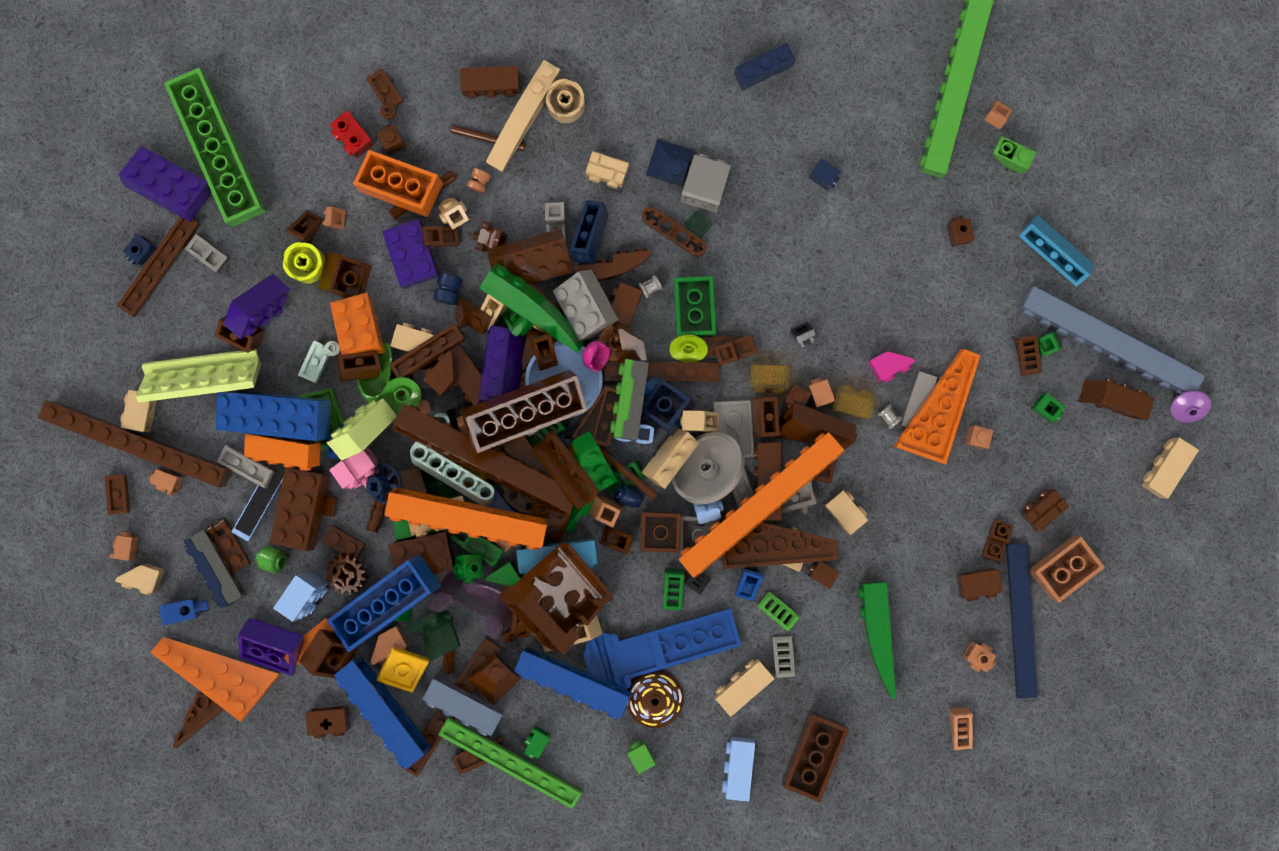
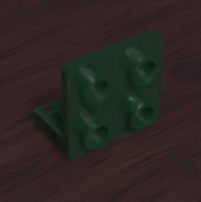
[406,610,461,660]

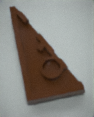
[172,691,224,749]

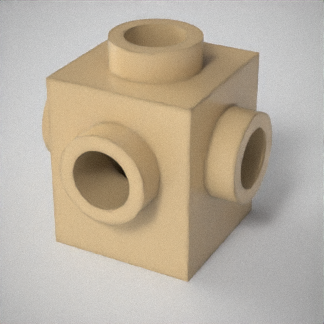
[438,197,469,230]

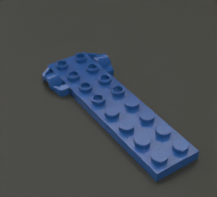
[583,608,741,689]

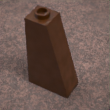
[775,403,857,450]

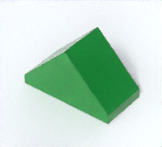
[486,561,522,586]

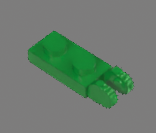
[450,532,504,567]

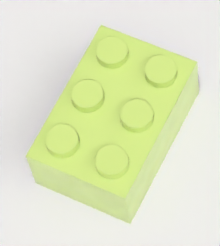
[327,399,397,461]

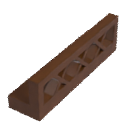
[389,323,466,378]
[532,430,599,509]

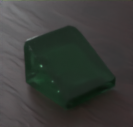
[683,211,712,239]

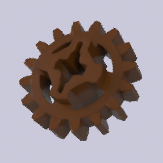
[325,553,368,595]

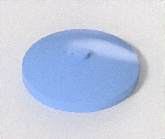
[525,341,603,418]

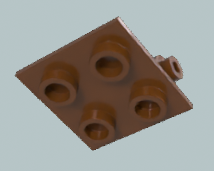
[529,502,573,544]

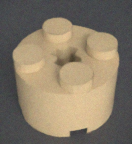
[546,79,585,123]

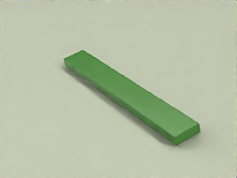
[438,717,582,809]

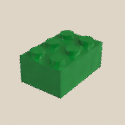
[674,276,716,337]

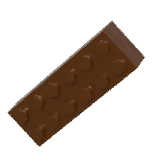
[460,370,587,453]

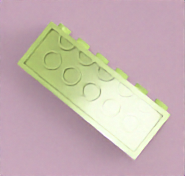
[136,349,261,403]

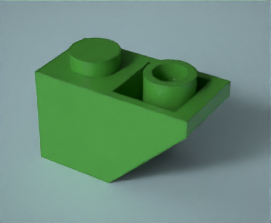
[993,136,1036,174]

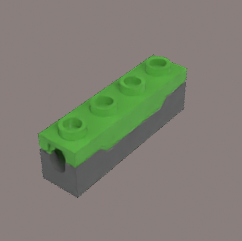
[610,359,649,441]

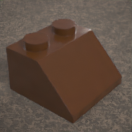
[317,252,372,298]
[299,629,359,679]

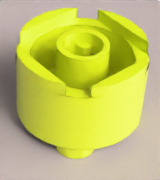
[283,242,326,284]

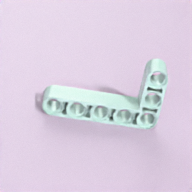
[410,413,494,506]

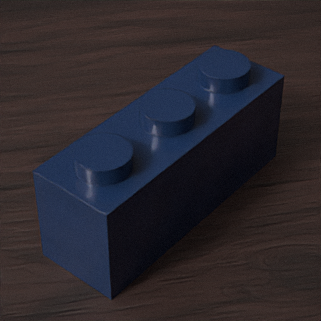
[734,43,796,91]
[570,200,609,264]

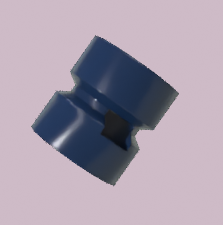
[433,273,463,306]

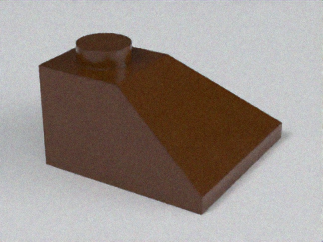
[467,651,521,705]

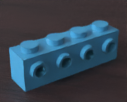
[1019,214,1095,287]

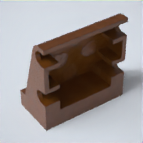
[498,543,613,655]

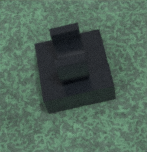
[790,322,816,348]
[684,573,711,595]

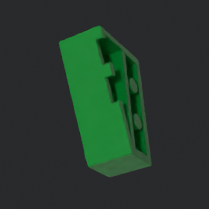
[572,432,617,492]

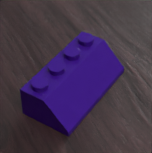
[477,325,525,404]

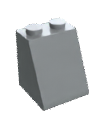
[681,154,731,213]

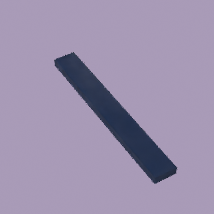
[1006,543,1037,699]

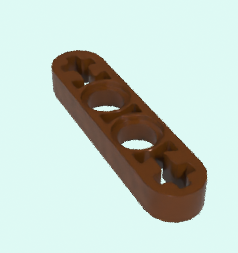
[642,207,706,257]

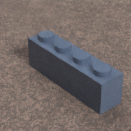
[422,675,504,736]

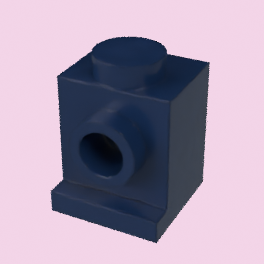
[123,233,157,265]

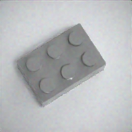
[553,270,619,341]

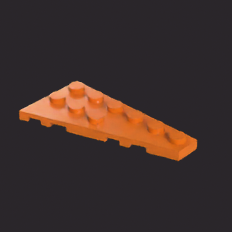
[893,349,981,464]
[150,637,280,722]

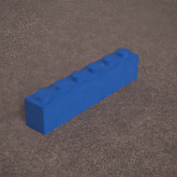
[514,647,632,719]

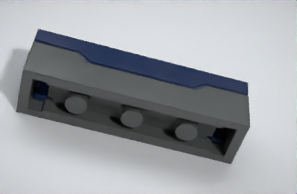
[184,529,247,608]

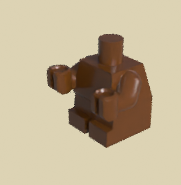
[473,221,508,252]

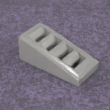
[772,636,795,678]

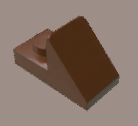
[454,297,492,335]

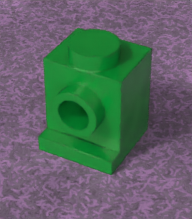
[1030,393,1065,423]
[524,725,551,759]

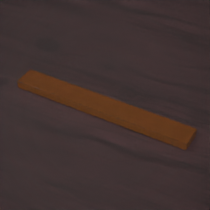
[401,637,502,777]

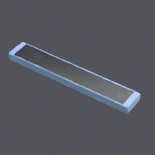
[232,463,285,541]

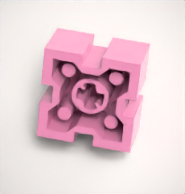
[330,447,381,490]

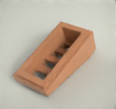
[950,707,973,750]

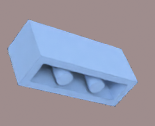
[722,737,755,802]

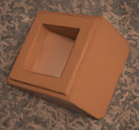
[985,100,1012,129]

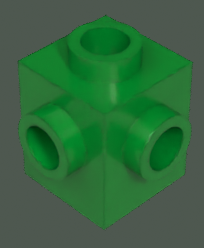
[454,555,483,583]

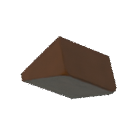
[321,496,338,517]

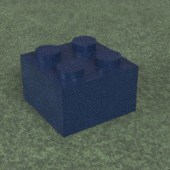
[641,378,695,436]

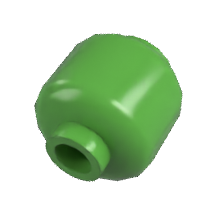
[256,546,287,573]

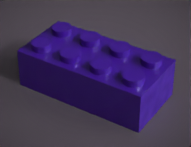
[118,146,212,222]

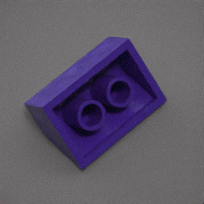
[238,618,303,676]

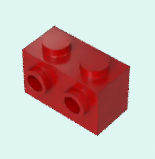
[329,110,374,158]

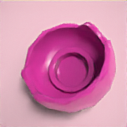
[582,341,610,372]

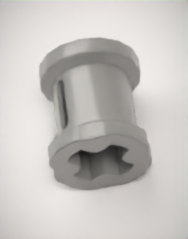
[638,275,663,299]
[877,404,903,429]

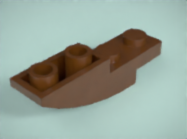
[575,248,651,282]

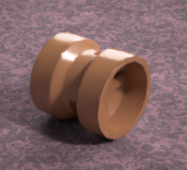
[466,168,491,194]

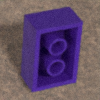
[382,219,439,289]
[223,274,290,339]

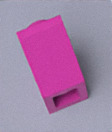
[867,351,915,383]

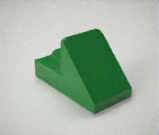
[502,308,534,337]

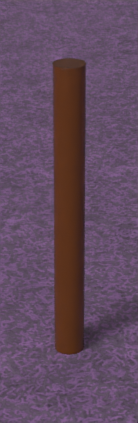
[451,125,526,151]
[599,445,658,499]

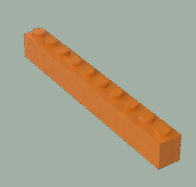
[678,432,845,578]

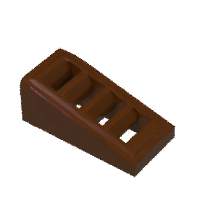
[1014,335,1041,376]

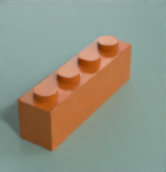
[244,433,321,470]

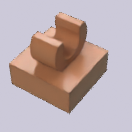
[322,206,346,229]

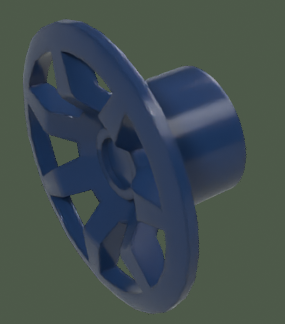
[366,463,403,504]

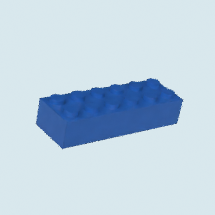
[216,390,331,441]
[327,554,442,652]
[334,657,432,770]

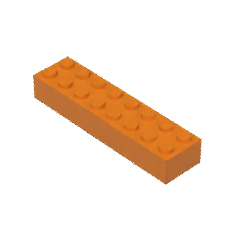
[384,487,549,550]

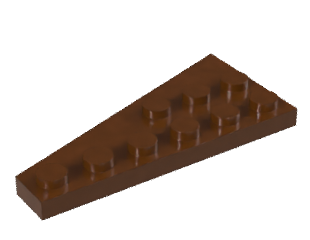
[719,512,840,569]

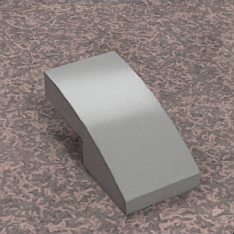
[545,202,566,243]
[185,234,228,272]

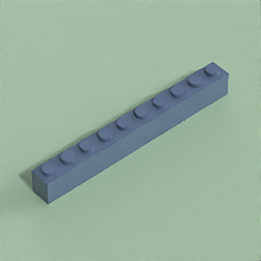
[1018,286,1205,396]

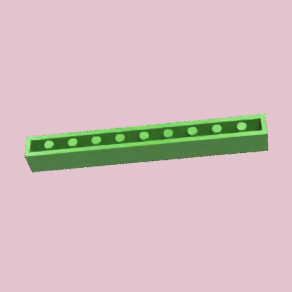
[919,0,994,178]

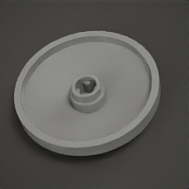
[672,432,745,504]

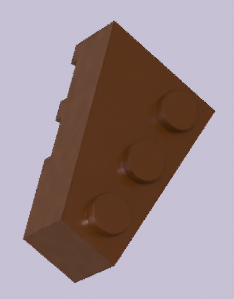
[572,386,619,447]

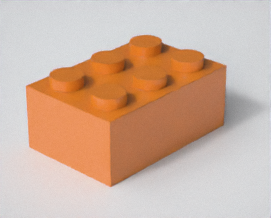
[330,293,385,355]

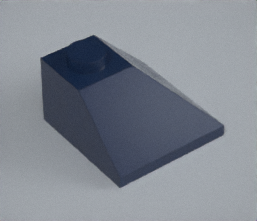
[646,139,693,187]

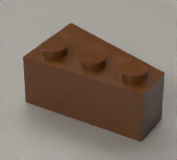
[1078,378,1155,420]

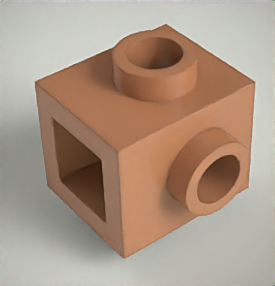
[962,641,996,673]

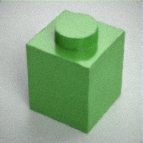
[627,740,656,774]

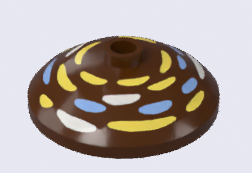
[627,670,684,728]

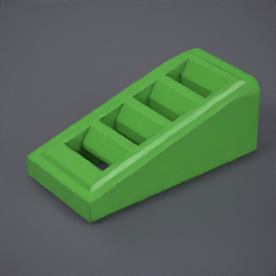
[757,591,800,631]

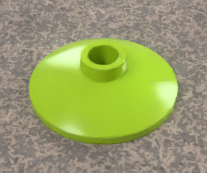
[669,335,708,362]

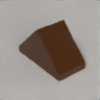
[286,210,323,244]
[530,333,558,371]
[600,526,634,555]

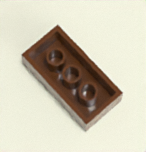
[487,229,574,285]
[269,467,330,551]
[781,710,849,802]

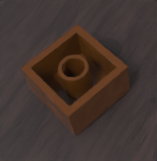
[640,511,681,553]

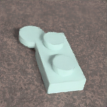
[298,341,340,383]

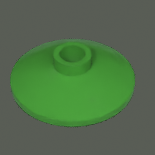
[382,377,421,413]

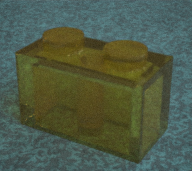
[749,365,790,393]
[831,385,876,420]

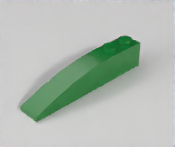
[479,263,584,353]
[858,581,896,699]

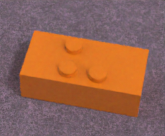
[353,150,443,217]

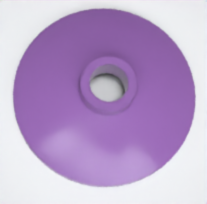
[1170,390,1211,423]

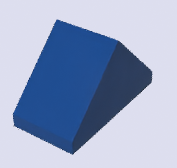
[735,568,764,601]

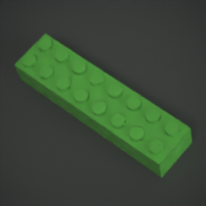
[164,68,267,227]

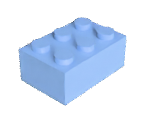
[273,570,329,622]

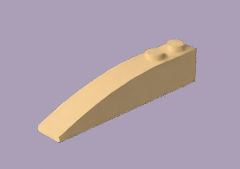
[486,60,561,173]

